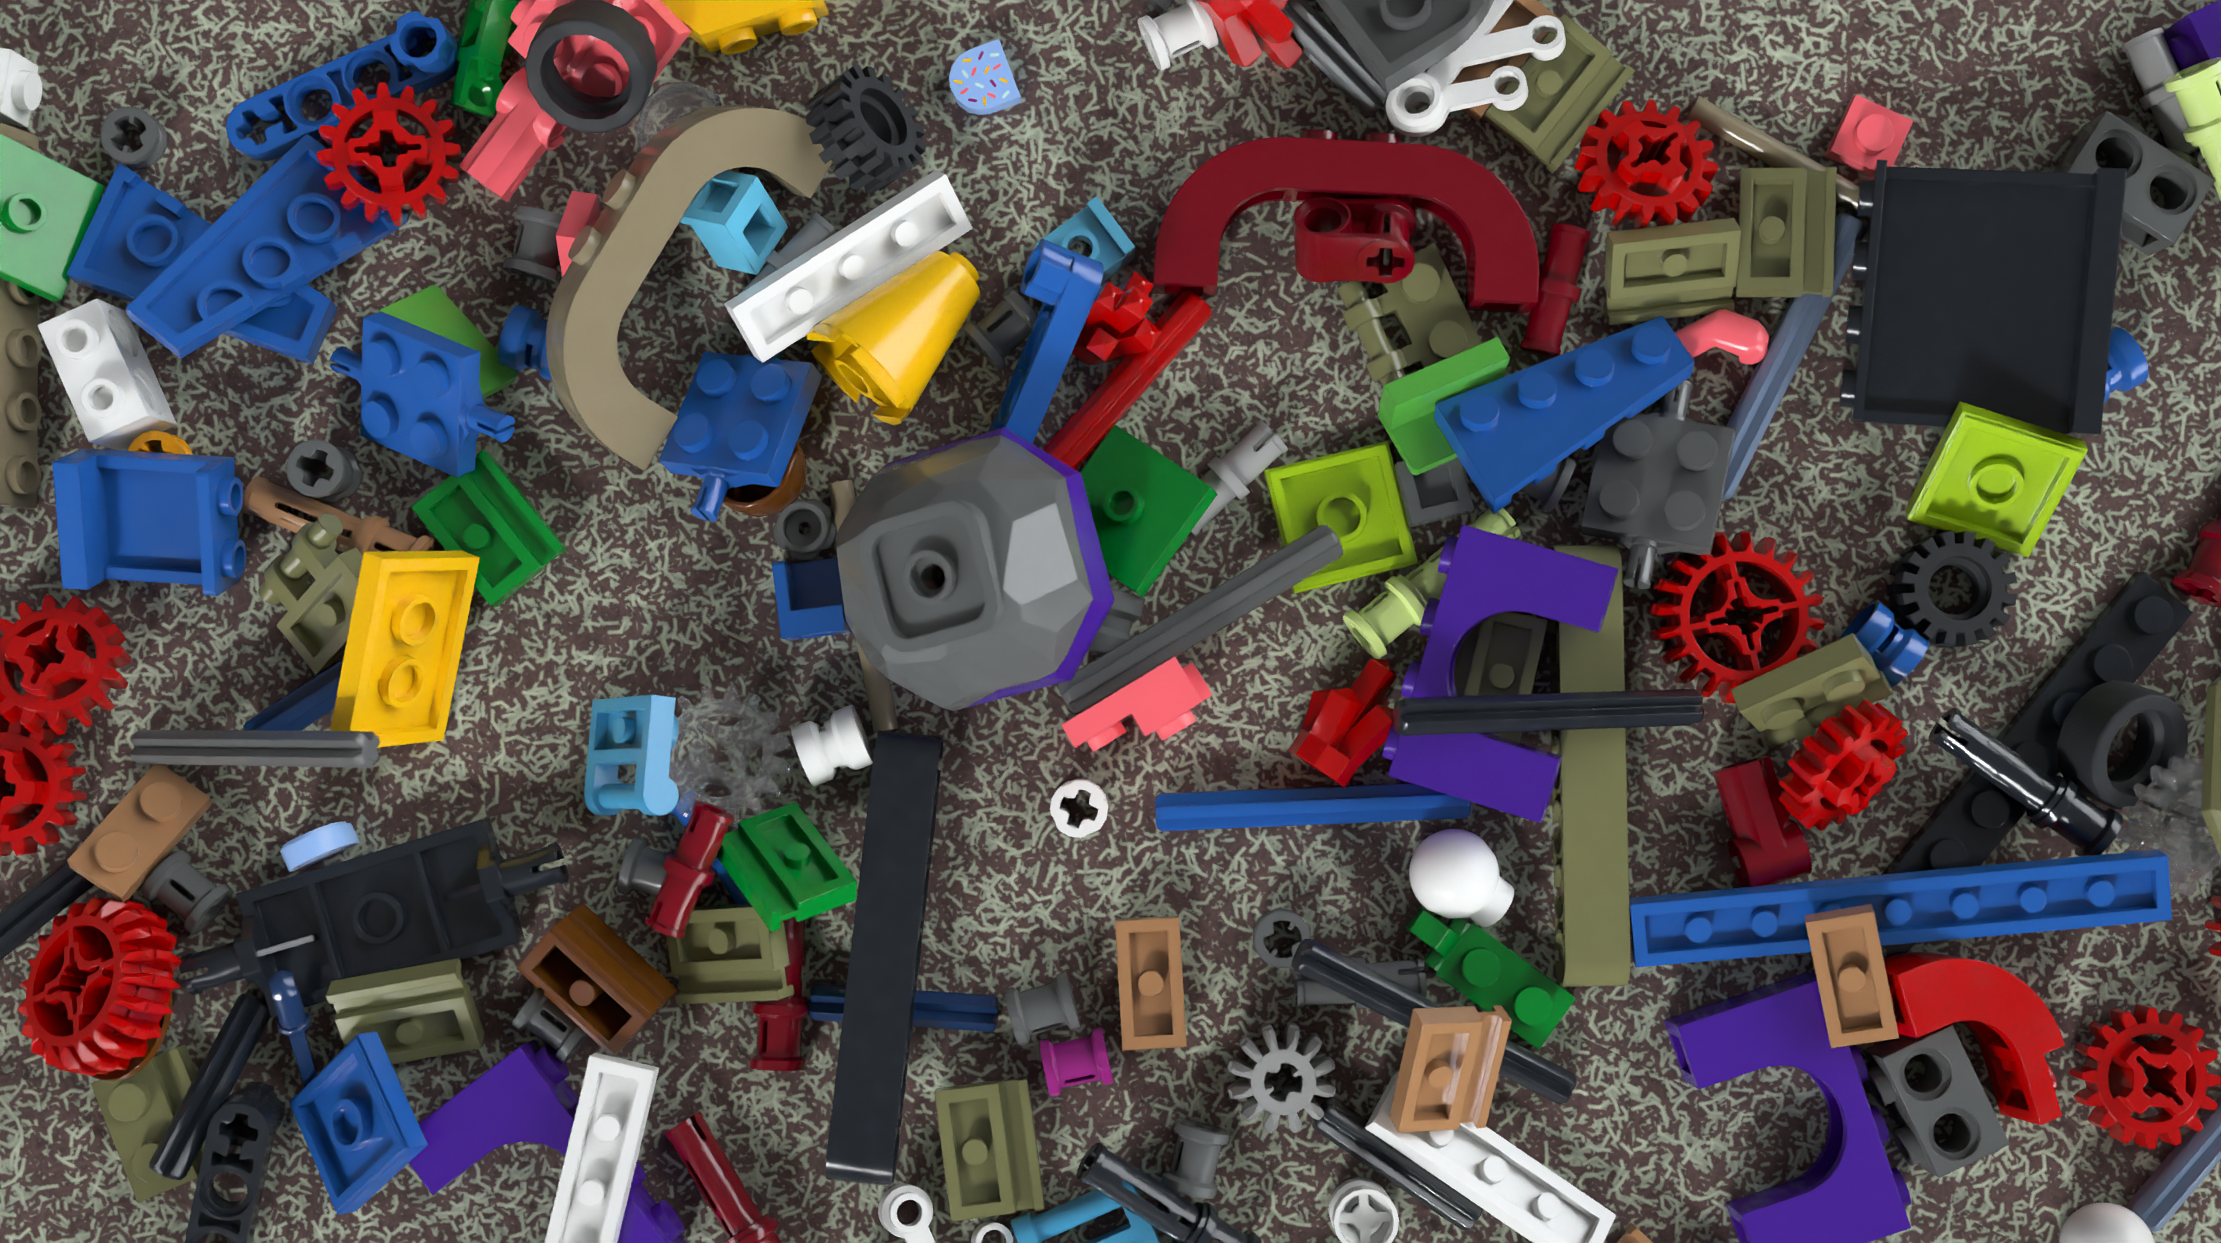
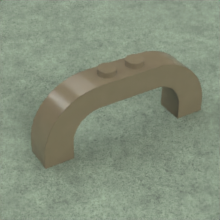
[546,105,833,471]

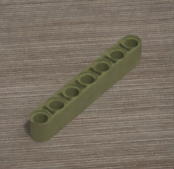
[1549,544,1630,987]

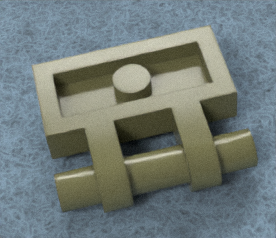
[1337,243,1482,386]
[258,513,363,675]
[1731,634,1893,748]

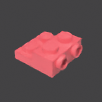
[507,0,691,97]
[1061,656,1212,752]

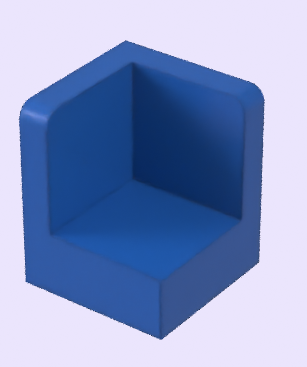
[772,558,852,641]

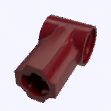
[1712,756,1812,888]

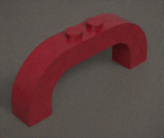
[1152,129,1539,314]

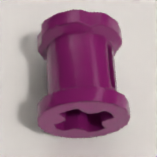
[1039,1027,1113,1097]

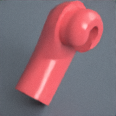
[1674,309,1769,365]

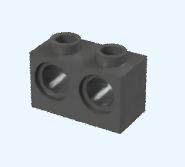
[2053,111,2215,256]
[1863,1024,2010,1178]

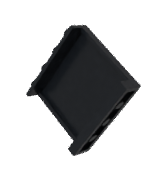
[1839,160,2127,437]

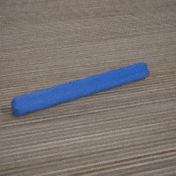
[1155,783,1472,832]

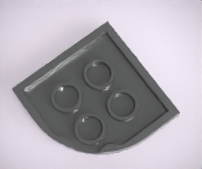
[1316,0,1494,93]

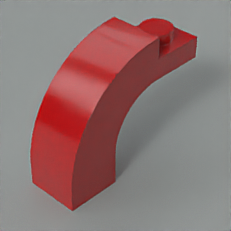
[1883,952,2065,1125]

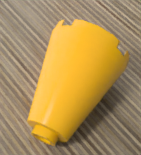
[806,251,980,425]

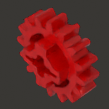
[316,82,462,226]
[1574,99,1718,229]
[0,595,132,735]
[1779,700,1908,831]
[0,719,87,856]
[2070,1004,2221,1149]

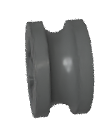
[100,107,167,168]
[1253,909,1311,968]

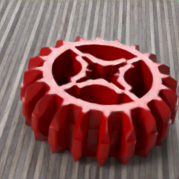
[1648,531,1826,703]
[17,897,182,1076]

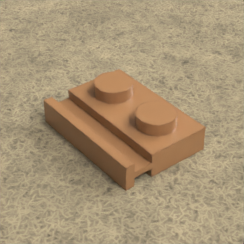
[1389,1005,1512,1132]

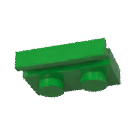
[411,449,569,607]
[716,802,857,932]

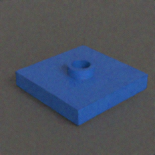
[289,1031,428,1215]

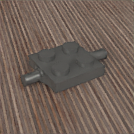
[1581,380,1736,589]

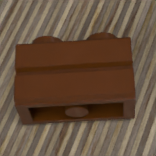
[517,903,677,1057]

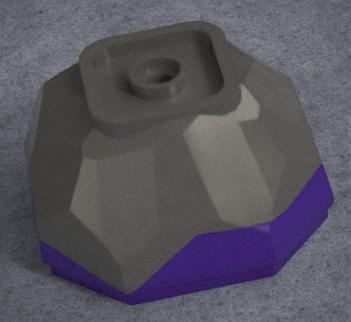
[836,428,1115,711]

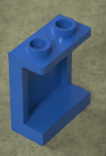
[52,448,247,596]

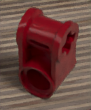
[1294,196,1417,284]

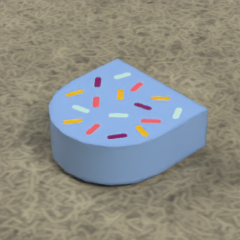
[949,39,1021,115]
[280,821,360,872]

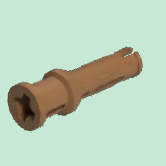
[241,476,439,556]

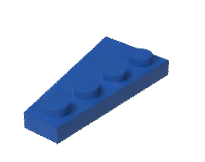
[126,133,408,358]
[67,162,338,365]
[1434,316,1695,514]

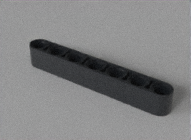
[825,730,943,1186]

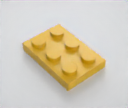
[330,550,480,747]

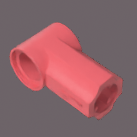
[459,67,567,202]

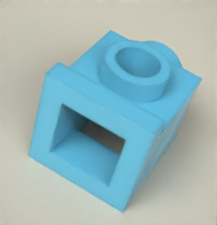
[680,170,788,275]
[1036,196,1135,283]

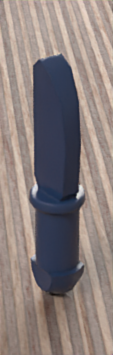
[269,970,317,1087]

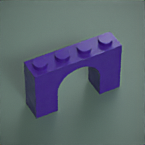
[1383,524,1619,823]
[1664,972,1911,1243]
[409,1039,685,1243]

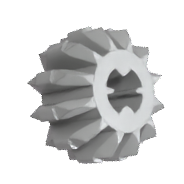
[1227,1022,1336,1134]

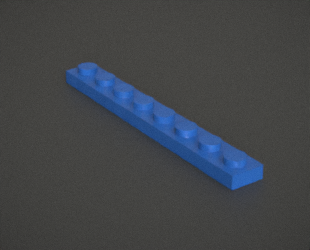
[1629,849,2172,967]

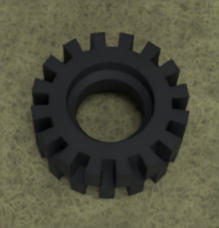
[806,65,926,193]
[1887,531,2017,648]

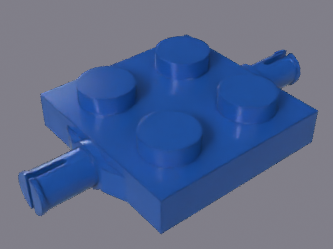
[330,312,515,477]
[659,350,822,522]

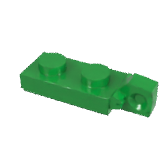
[449,0,517,117]
[1404,907,1576,1050]

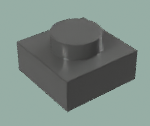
[1394,457,1474,528]

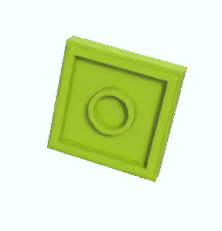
[1905,402,2088,558]
[1264,441,1418,594]

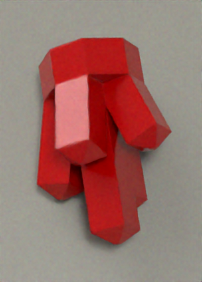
[1197,0,1304,70]
[1072,271,1161,366]
[1288,659,1397,788]

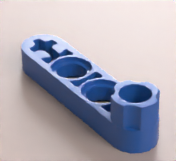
[226,11,459,162]
[988,239,1104,444]

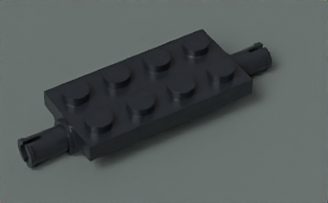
[179,818,569,1018]

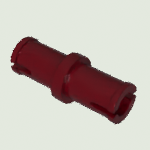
[1520,223,1591,357]
[644,801,735,938]

